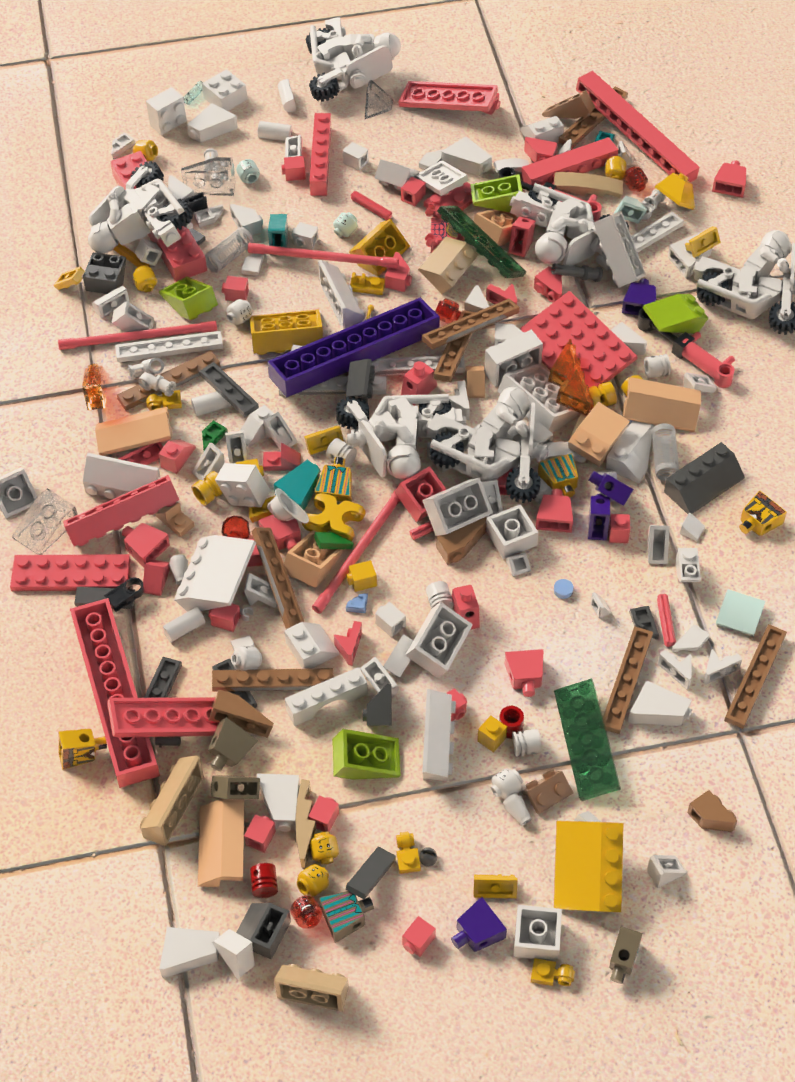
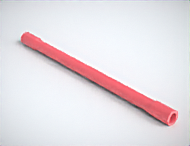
[248,243,399,269]
[58,321,217,350]
[312,485,400,614]

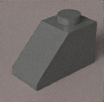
[363,684,392,726]

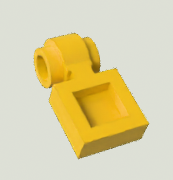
[146,390,182,411]
[396,831,421,874]
[531,958,575,986]

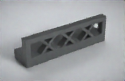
[200,362,259,418]

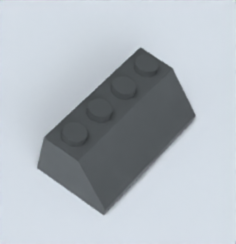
[664,442,745,514]

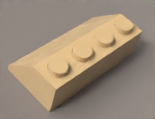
[140,755,204,847]

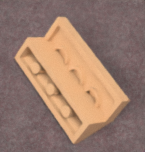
[623,377,701,432]
[95,407,172,456]
[197,799,244,887]

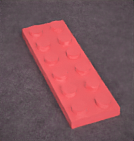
[398,81,498,112]
[10,554,131,591]
[107,697,219,737]

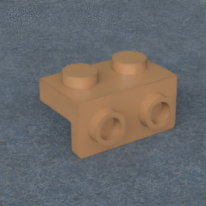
[521,769,574,814]

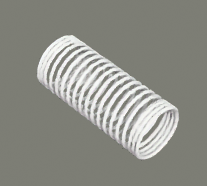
[205,227,254,273]
[651,423,679,481]

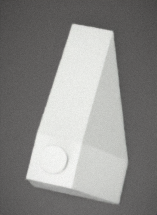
[606,421,654,484]

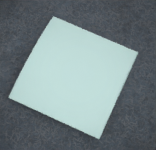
[716,589,766,637]

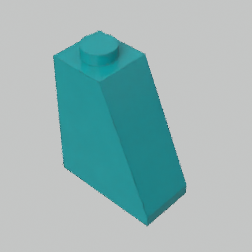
[268,214,288,255]
[273,459,321,510]

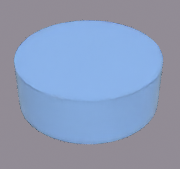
[554,579,573,599]

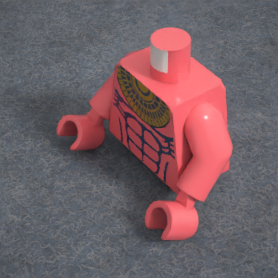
[425,203,468,253]

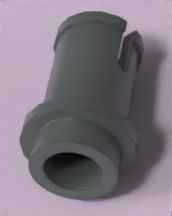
[155,737,181,748]

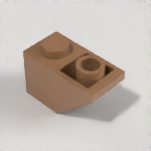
[687,790,738,832]

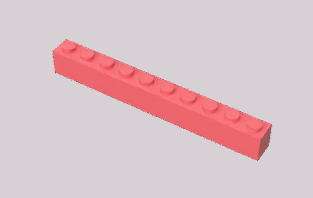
[576,71,700,182]

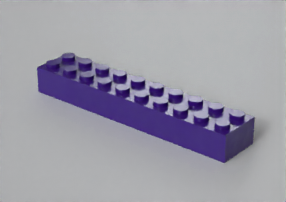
[267,297,440,398]

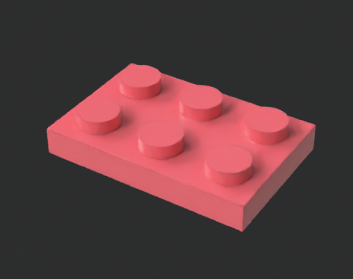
[424,182,473,220]

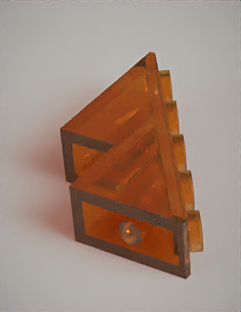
[548,339,594,416]
[82,364,107,410]

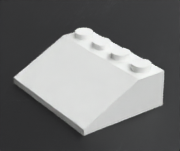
[497,364,589,433]
[174,535,256,612]

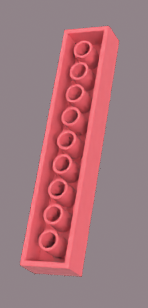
[110,151,207,282]
[70,598,160,788]

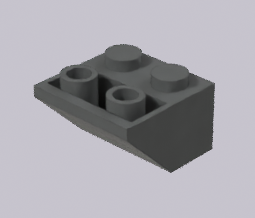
[83,252,126,294]
[346,359,375,403]
[236,902,291,959]

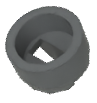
[420,847,437,866]

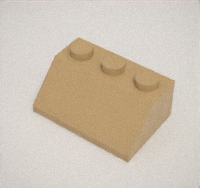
[418,236,478,294]
[274,964,349,1012]

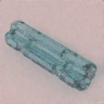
[183,80,203,105]

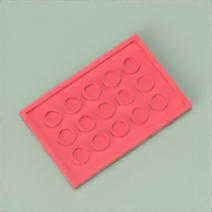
[520,291,637,401]

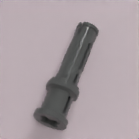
[551,263,603,282]

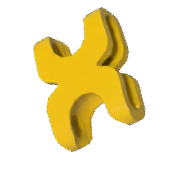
[302,493,366,541]

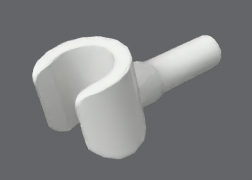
[240,607,254,621]

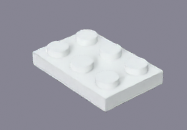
[415,160,469,196]

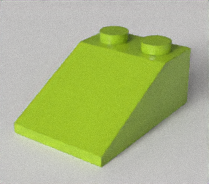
[470,174,523,212]
[159,277,218,320]
[642,294,709,334]
[332,729,401,780]

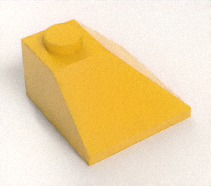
[655,173,695,210]

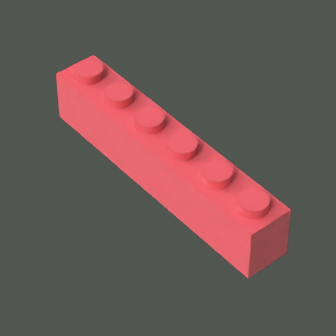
[310,113,331,196]
[521,137,619,186]
[63,475,180,546]

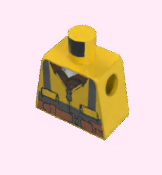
[739,490,787,536]
[58,729,107,770]

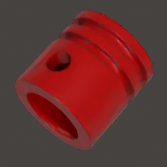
[499,705,524,739]
[250,863,278,898]

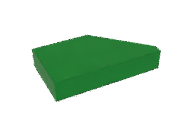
[202,420,228,451]
[314,532,354,550]

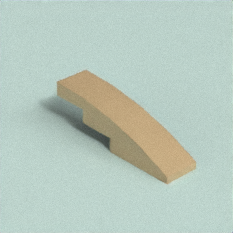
[554,172,623,198]
[295,779,316,868]

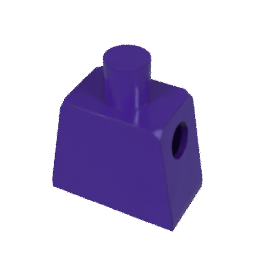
[622,278,656,316]
[588,471,634,506]
[588,494,610,541]
[451,897,507,952]

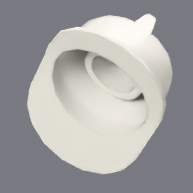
[267,488,309,523]

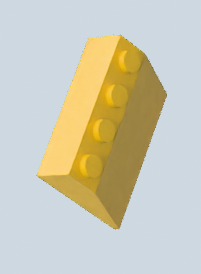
[250,309,323,355]
[554,821,624,912]

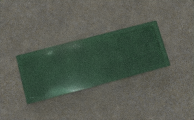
[437,206,527,278]
[554,678,621,801]

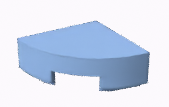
[346,593,368,613]

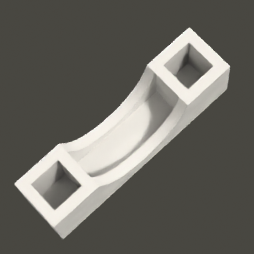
[285,667,368,726]

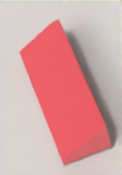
[119,442,163,465]

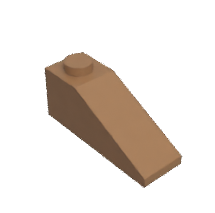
[542,90,595,119]
[436,516,488,565]
[209,689,274,738]

